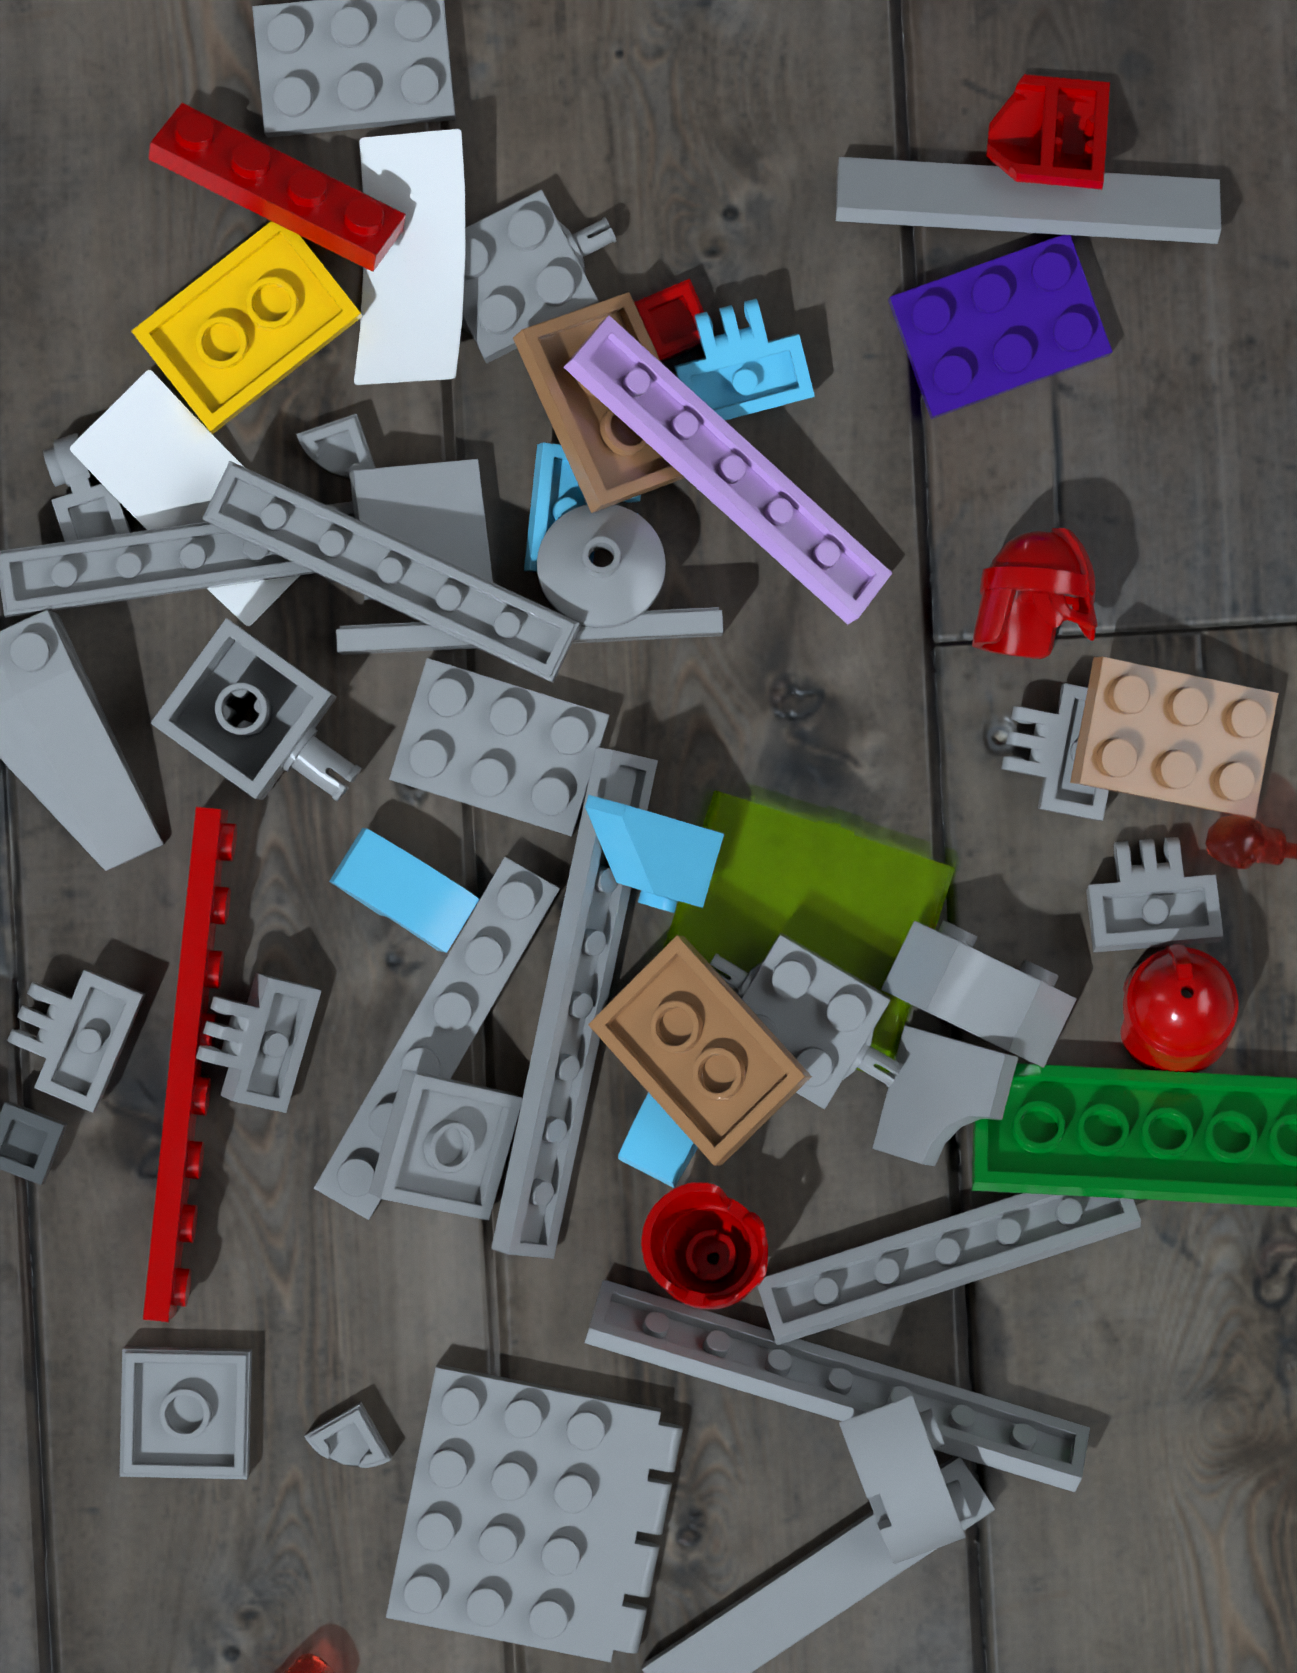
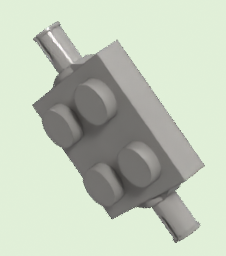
[462,190,617,364]
[710,932,903,1110]

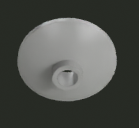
[537,505,666,628]

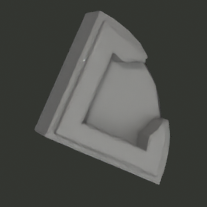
[296,414,376,479]
[304,1402,393,1468]

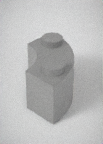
[881,920,1077,1068]
[839,1395,972,1564]

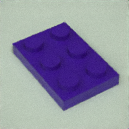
[888,235,1112,419]

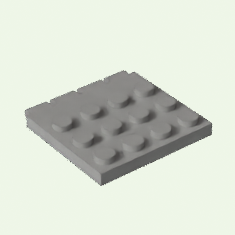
[386,1364,683,1663]

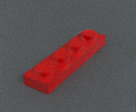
[149,103,406,272]

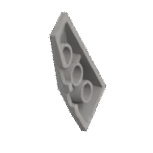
[0,610,165,871]

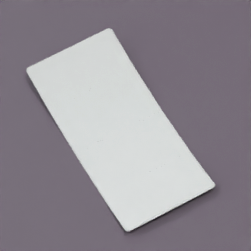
[354,129,466,385]
[70,370,300,626]

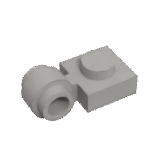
[43,433,131,542]

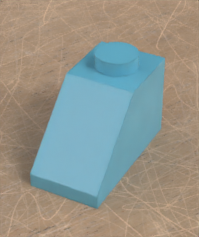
[585,794,724,913]

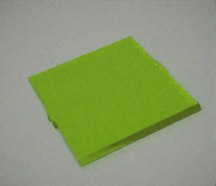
[663,790,955,1073]

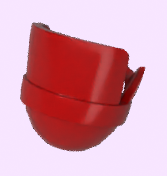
[972,528,1098,659]
[1120,944,1239,1073]
[641,1182,768,1309]

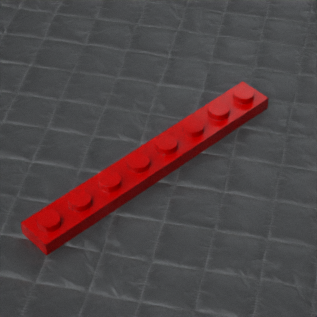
[143,807,237,1322]

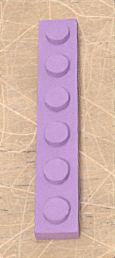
[563,315,892,624]

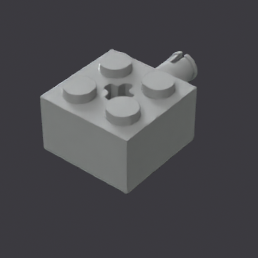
[151,618,362,802]

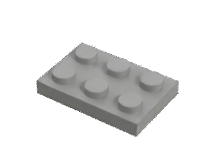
[252,0,456,138]
[389,658,610,836]

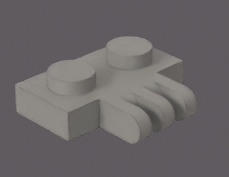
[1001,683,1109,821]
[1086,837,1223,953]
[7,969,146,1113]
[196,973,321,1113]

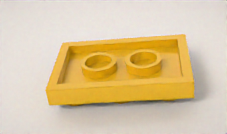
[131,221,363,434]

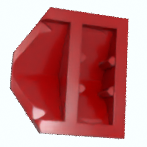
[986,74,1110,190]

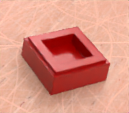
[634,279,714,363]

